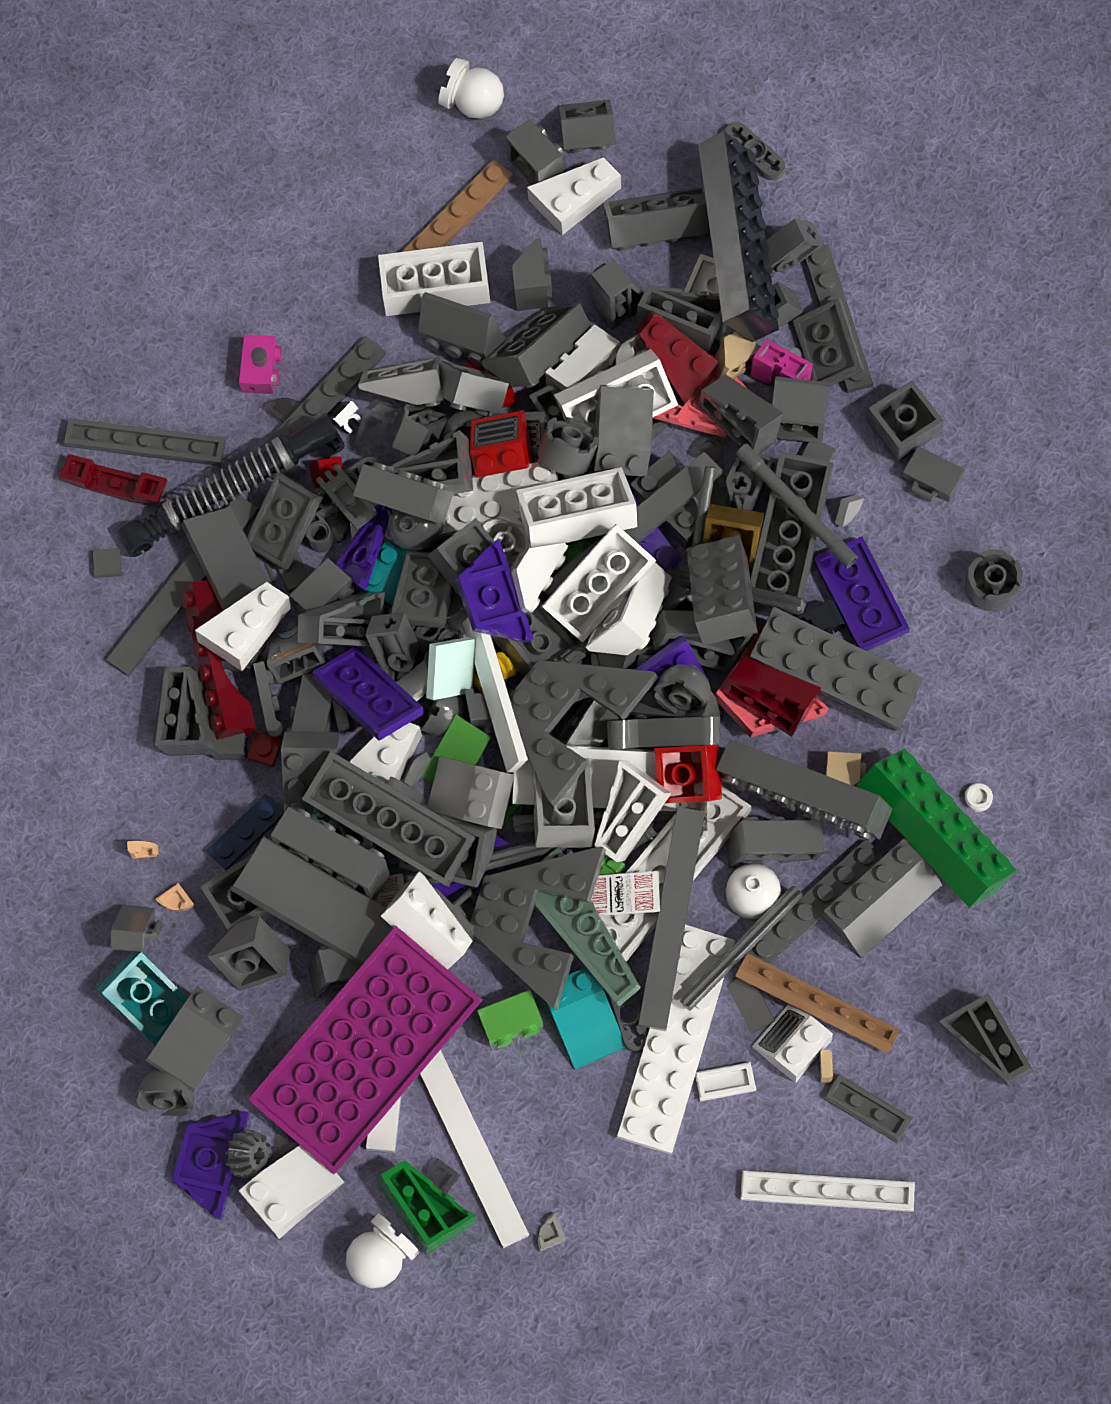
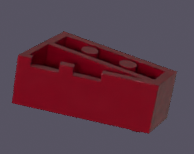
[635,309,718,404]
[722,656,822,737]

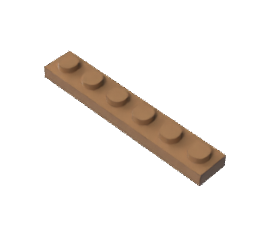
[402,159,513,252]
[736,953,900,1053]

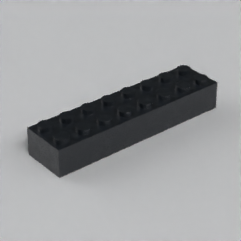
[698,131,779,342]

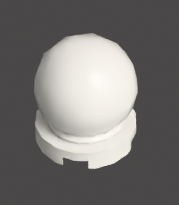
[438,58,504,119]
[346,1213,419,1289]

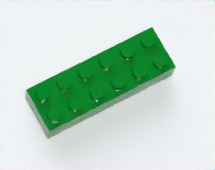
[857,748,1017,908]

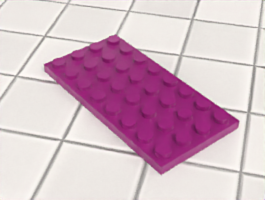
[248,926,483,1174]

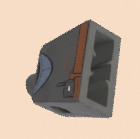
[267,622,326,684]

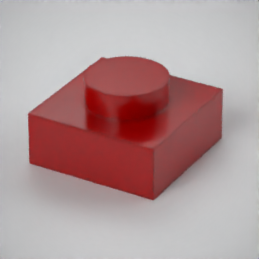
[247,732,282,767]

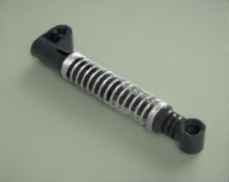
[118,413,345,557]

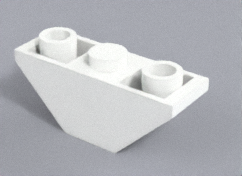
[510,543,568,613]

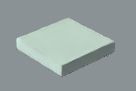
[426,637,476,700]

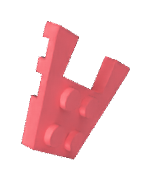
[653,351,748,438]
[715,633,829,738]

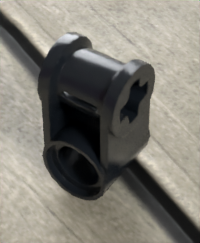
[796,600,846,634]

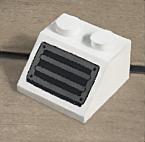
[752,1004,833,1083]

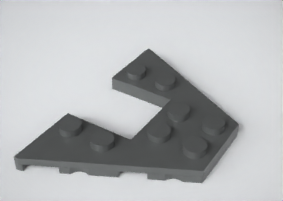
[509,660,658,807]
[470,846,606,1010]

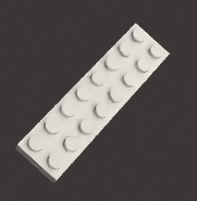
[350,462,559,549]
[601,785,752,961]
[617,925,735,1154]

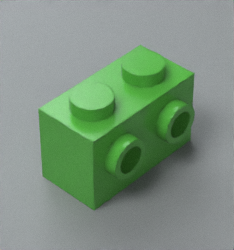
[477,990,543,1048]

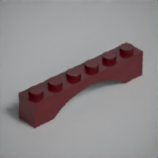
[181,581,256,740]

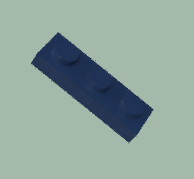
[206,794,284,871]

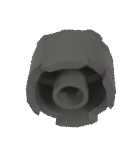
[537,417,599,479]
[966,549,1023,612]

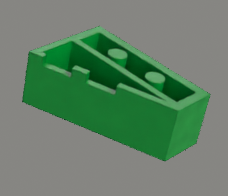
[379,1160,476,1255]

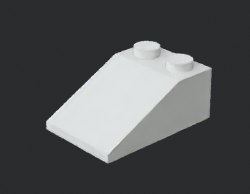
[239,1145,345,1239]

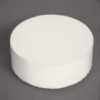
[964,783,993,812]

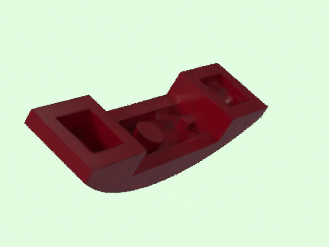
[59,454,167,504]

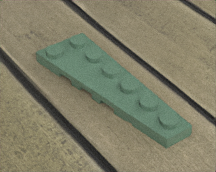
[535,847,641,1006]

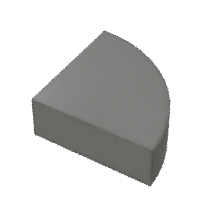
[835,495,864,527]
[404,752,433,787]
[538,1213,567,1252]

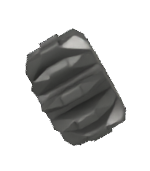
[225,1130,271,1179]

